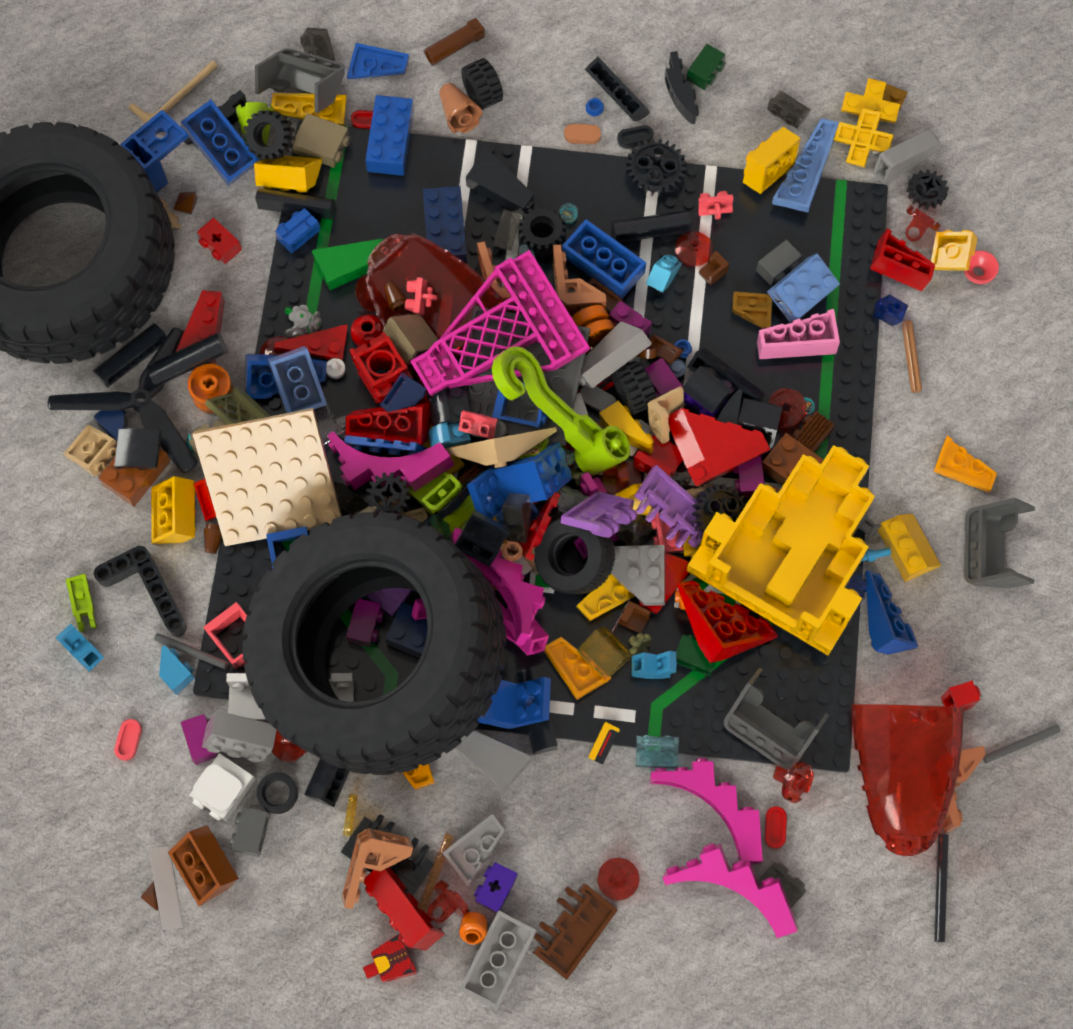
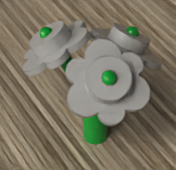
[285,305,322,338]

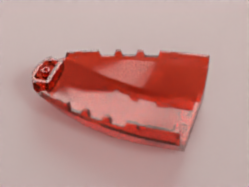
[365,233,504,379]
[852,704,964,856]

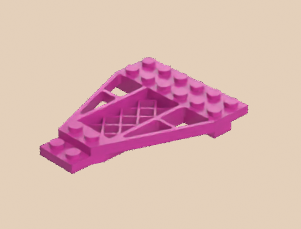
[410,250,590,396]

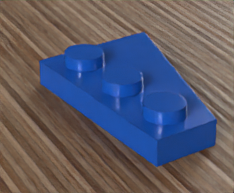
[347,43,409,79]

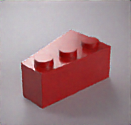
[870,228,935,292]

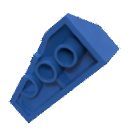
[245,354,327,399]
[865,570,919,655]

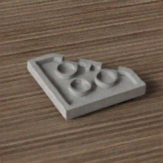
[611,545,665,606]

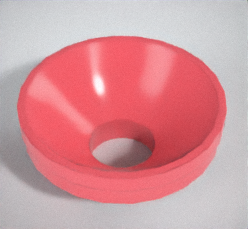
[964,250,999,284]

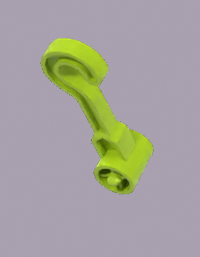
[492,346,630,476]

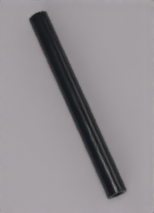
[934,834,949,943]

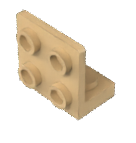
[648,386,684,444]

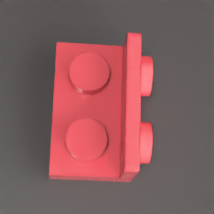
[651,512,683,554]

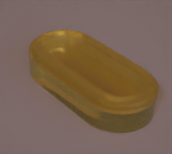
[343,794,358,837]

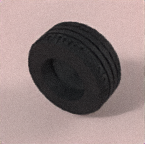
[534,518,615,594]

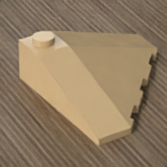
[446,427,557,468]

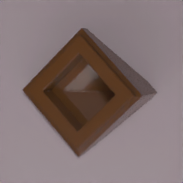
[173,192,198,214]

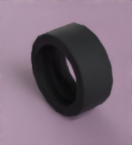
[257,772,298,814]

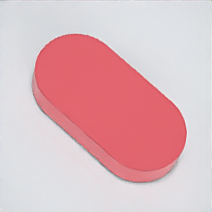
[114,719,142,761]

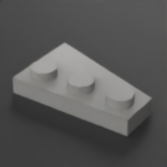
[442,814,505,887]

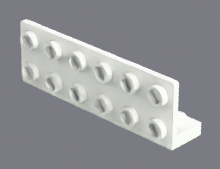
[226,673,354,720]

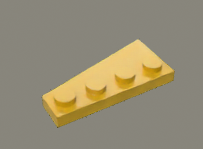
[271,93,347,127]
[576,574,635,621]

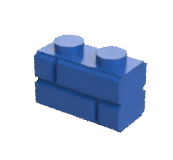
[275,208,320,253]

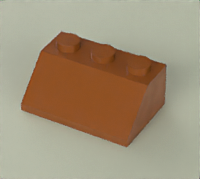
[168,825,239,906]

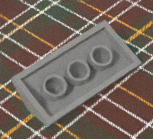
[459,910,537,1010]

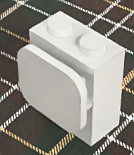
[190,753,256,822]

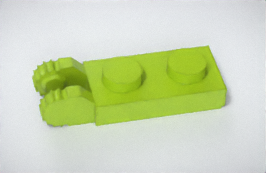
[65,574,97,632]

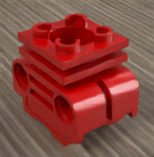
[350,332,413,404]

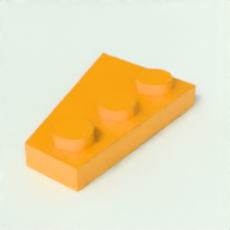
[933,435,997,493]

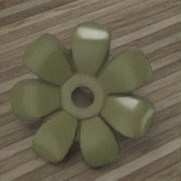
[570,468,587,486]
[629,633,651,656]

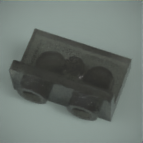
[767,90,811,129]

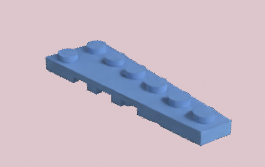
[772,118,839,212]

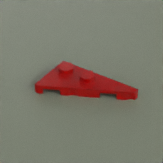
[274,325,348,360]
[518,492,561,561]

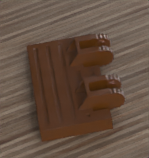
[532,883,618,980]

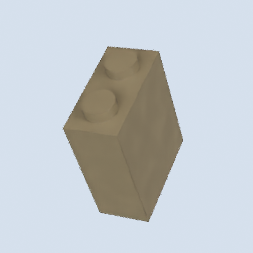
[292,113,351,168]
[382,314,438,365]

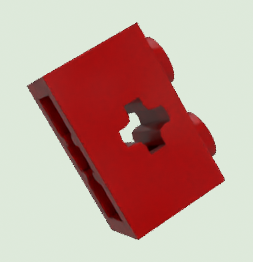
[197,217,242,264]
[941,680,981,716]

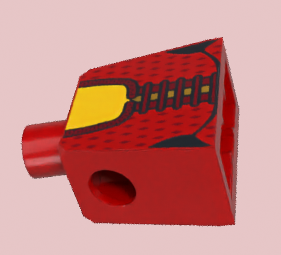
[363,933,417,983]

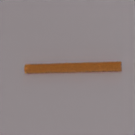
[418,833,453,912]

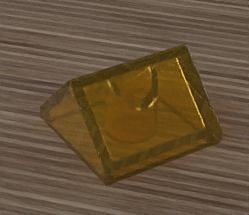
[577,626,634,680]

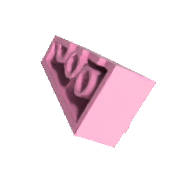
[757,309,840,359]

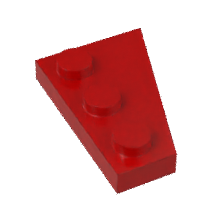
[638,552,690,614]

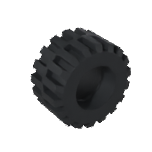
[461,58,503,110]
[243,110,295,159]
[518,206,566,260]
[612,360,656,415]

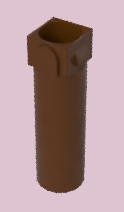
[424,18,485,66]

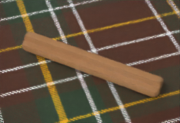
[902,320,922,393]

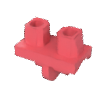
[698,191,733,220]
[405,277,438,316]
[458,410,498,439]

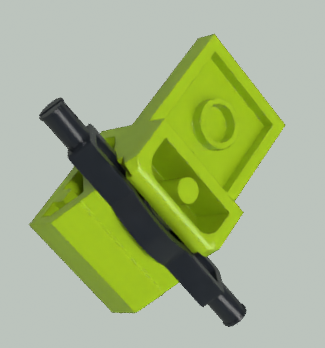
[401,471,484,535]

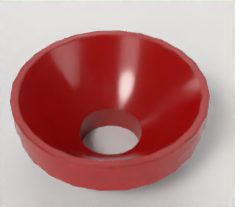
[351,315,385,348]

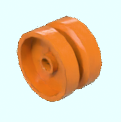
[571,305,615,343]
[187,364,234,414]

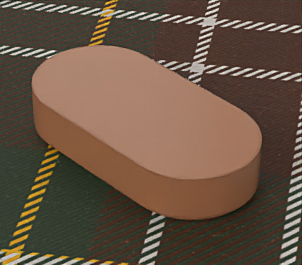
[564,124,601,144]

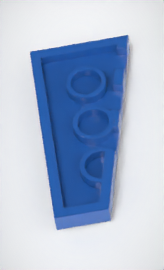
[344,435,427,456]

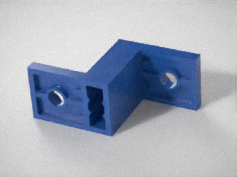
[120,110,189,192]
[467,442,572,518]
[478,677,551,729]

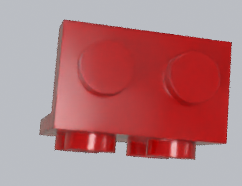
[633,434,683,478]

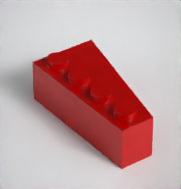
[176,290,225,370]
[345,401,430,445]
[363,867,445,951]

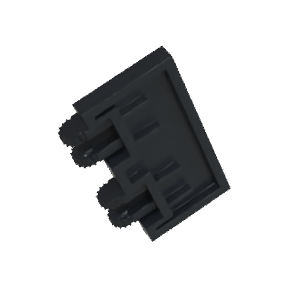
[341,814,434,896]

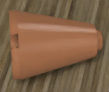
[439,83,483,133]

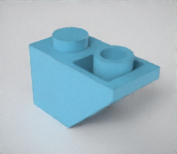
[646,255,682,292]

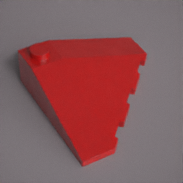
[668,408,771,487]
[677,580,778,663]

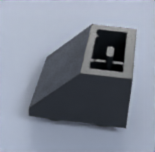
[737,398,783,449]

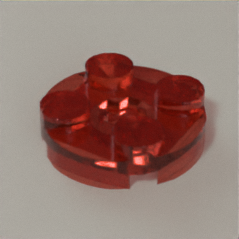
[768,388,807,428]

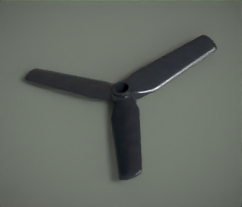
[47,327,198,473]

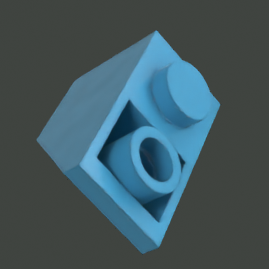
[159,645,195,695]

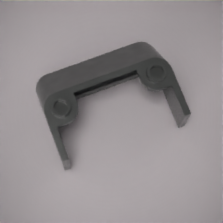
[255,48,345,113]
[964,498,1035,589]
[724,667,829,770]

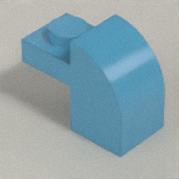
[428,422,471,449]
[56,623,104,672]
[632,651,677,679]

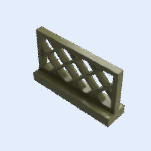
[205,387,270,425]

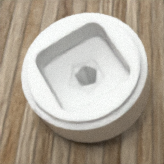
[326,358,346,379]

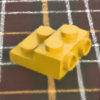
[931,230,977,271]

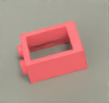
[203,602,247,669]

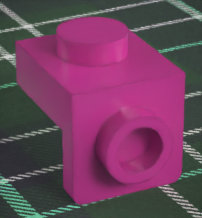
[579,472,607,497]

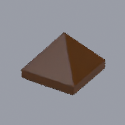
[140,881,159,911]

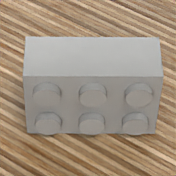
[202,710,277,763]

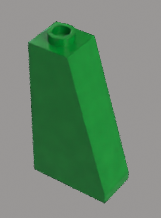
[312,239,393,290]

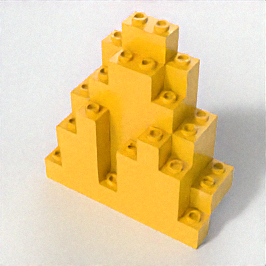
[687,445,875,656]

